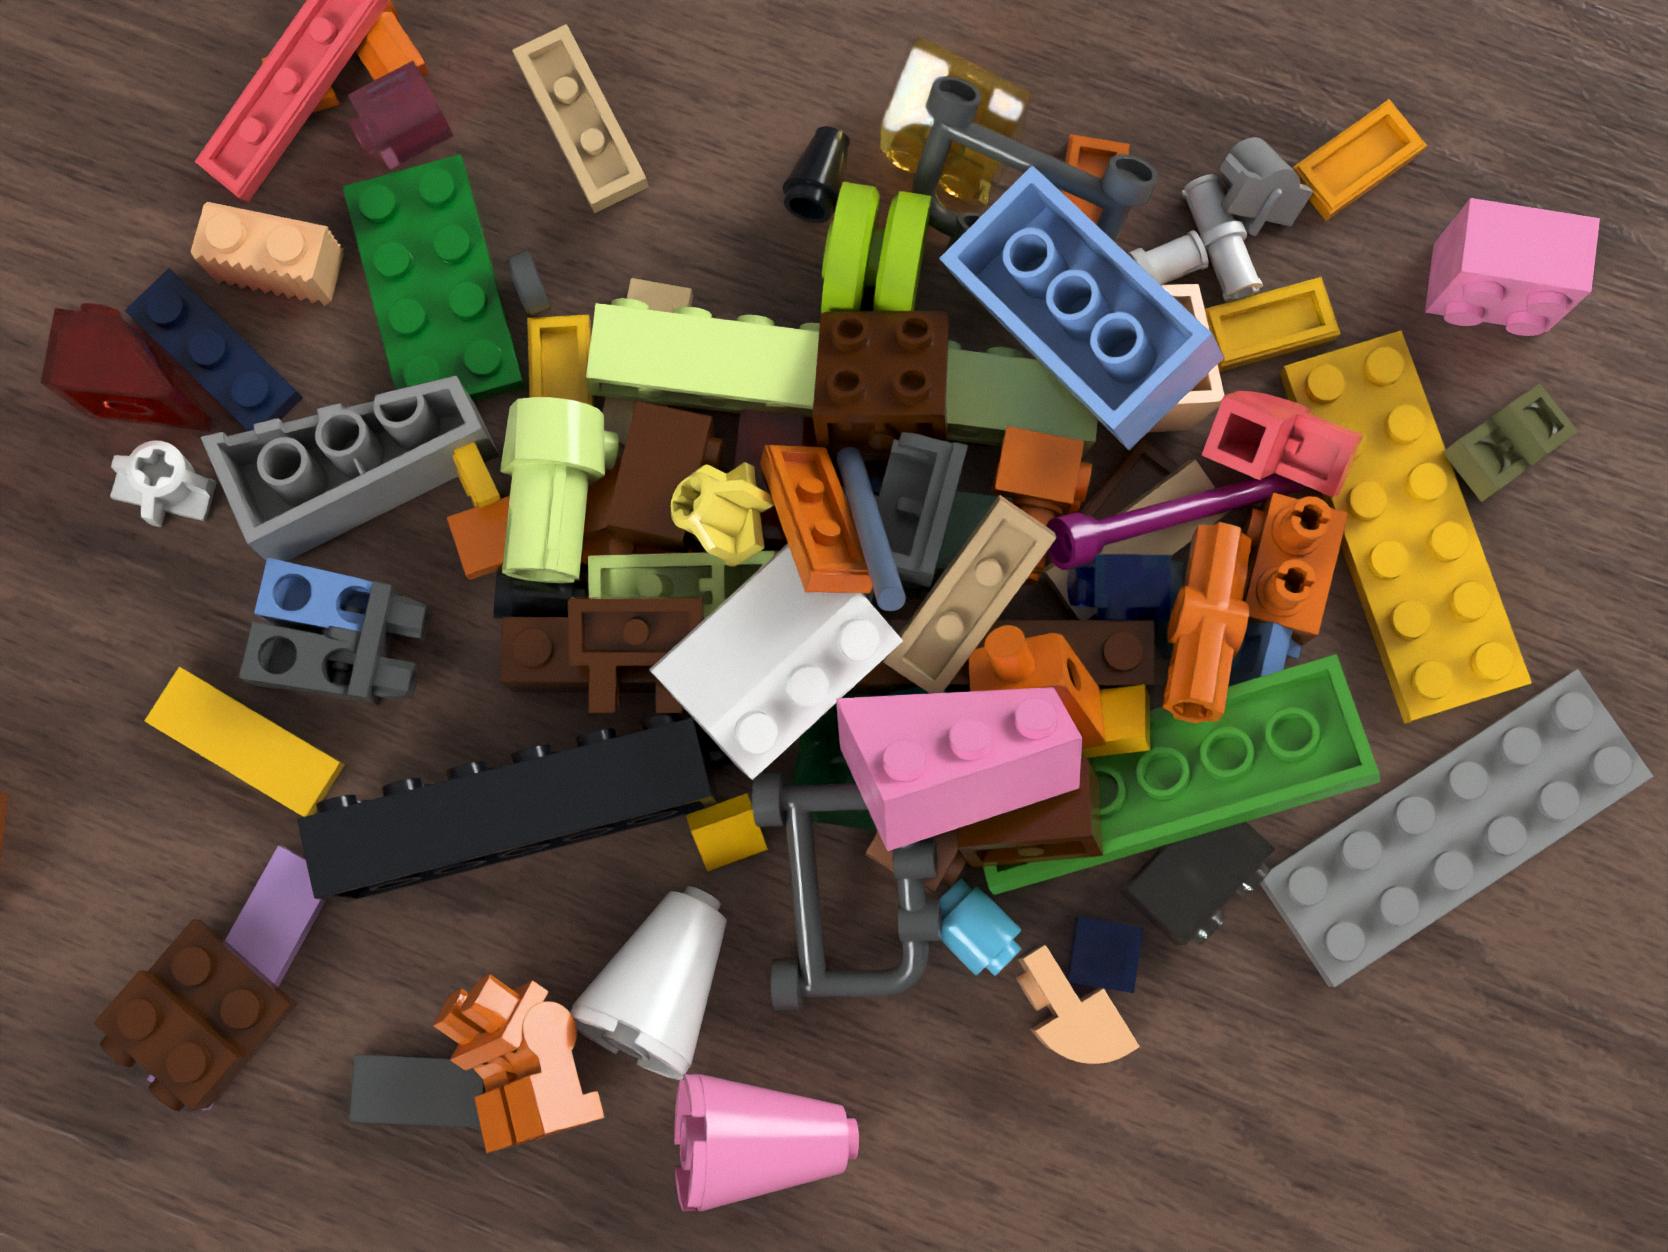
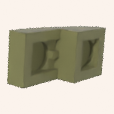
[1442,383,1579,502]

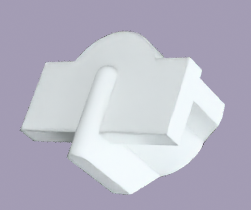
[110,441,217,527]

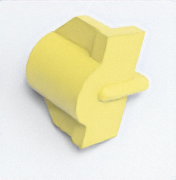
[671,462,774,567]

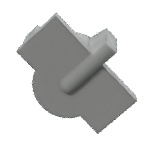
[1219,137,1313,236]

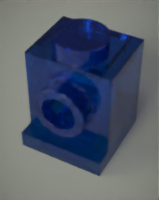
[1067,554,1171,621]

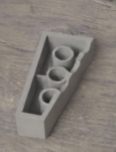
[200,376,500,562]

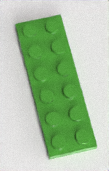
[983,654,1380,895]

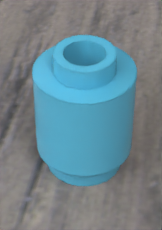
[939,878,1022,976]

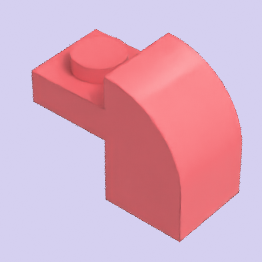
[1201,391,1363,497]

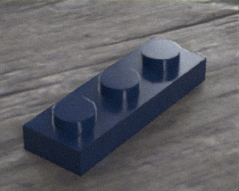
[124,268,303,431]

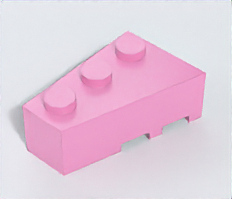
[836,687,1082,851]

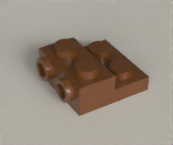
[94,919,297,1111]

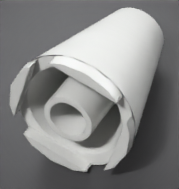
[570,886,727,1080]

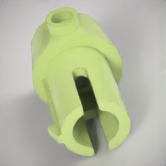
[500,397,619,583]

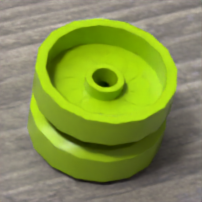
[821,182,932,314]

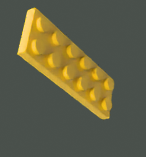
[1279,330,1532,724]

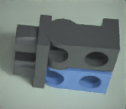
[239,558,432,706]

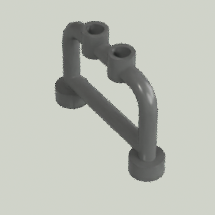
[912,76,1158,250]
[752,772,942,1012]

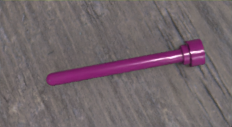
[1046,473,1304,570]

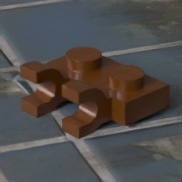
[568,597,704,713]

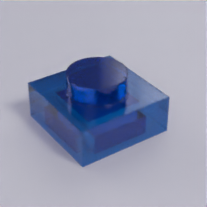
[1066,916,1143,993]

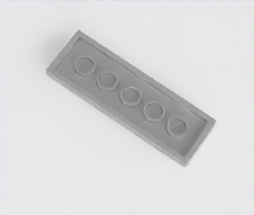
[1256,669,1654,987]

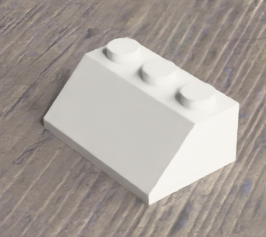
[649,544,903,780]

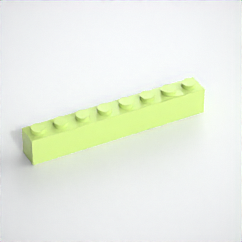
[586,298,1098,457]

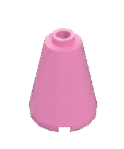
[674,1073,859,1212]

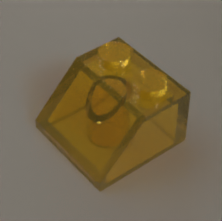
[880,36,1032,205]

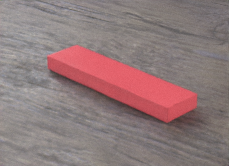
[195,0,388,202]

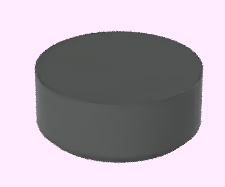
[506,249,551,316]

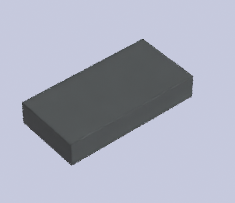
[349,1054,486,1128]

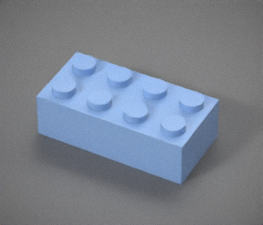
[939,165,1224,450]

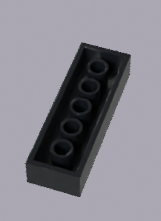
[297,713,719,902]

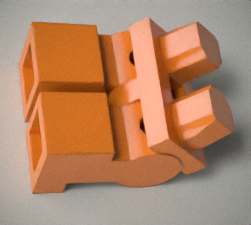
[433,974,605,1154]

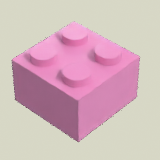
[1425,198,1600,336]

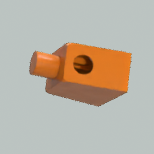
[969,625,1106,749]

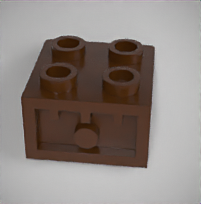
[812,311,949,461]

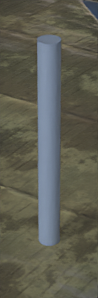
[836,447,906,611]

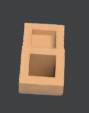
[1016,945,1140,1064]

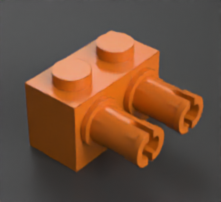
[987,426,1092,586]
[1242,493,1348,645]

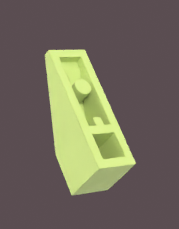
[588,550,779,618]

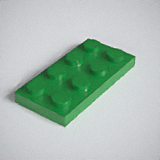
[342,154,526,402]

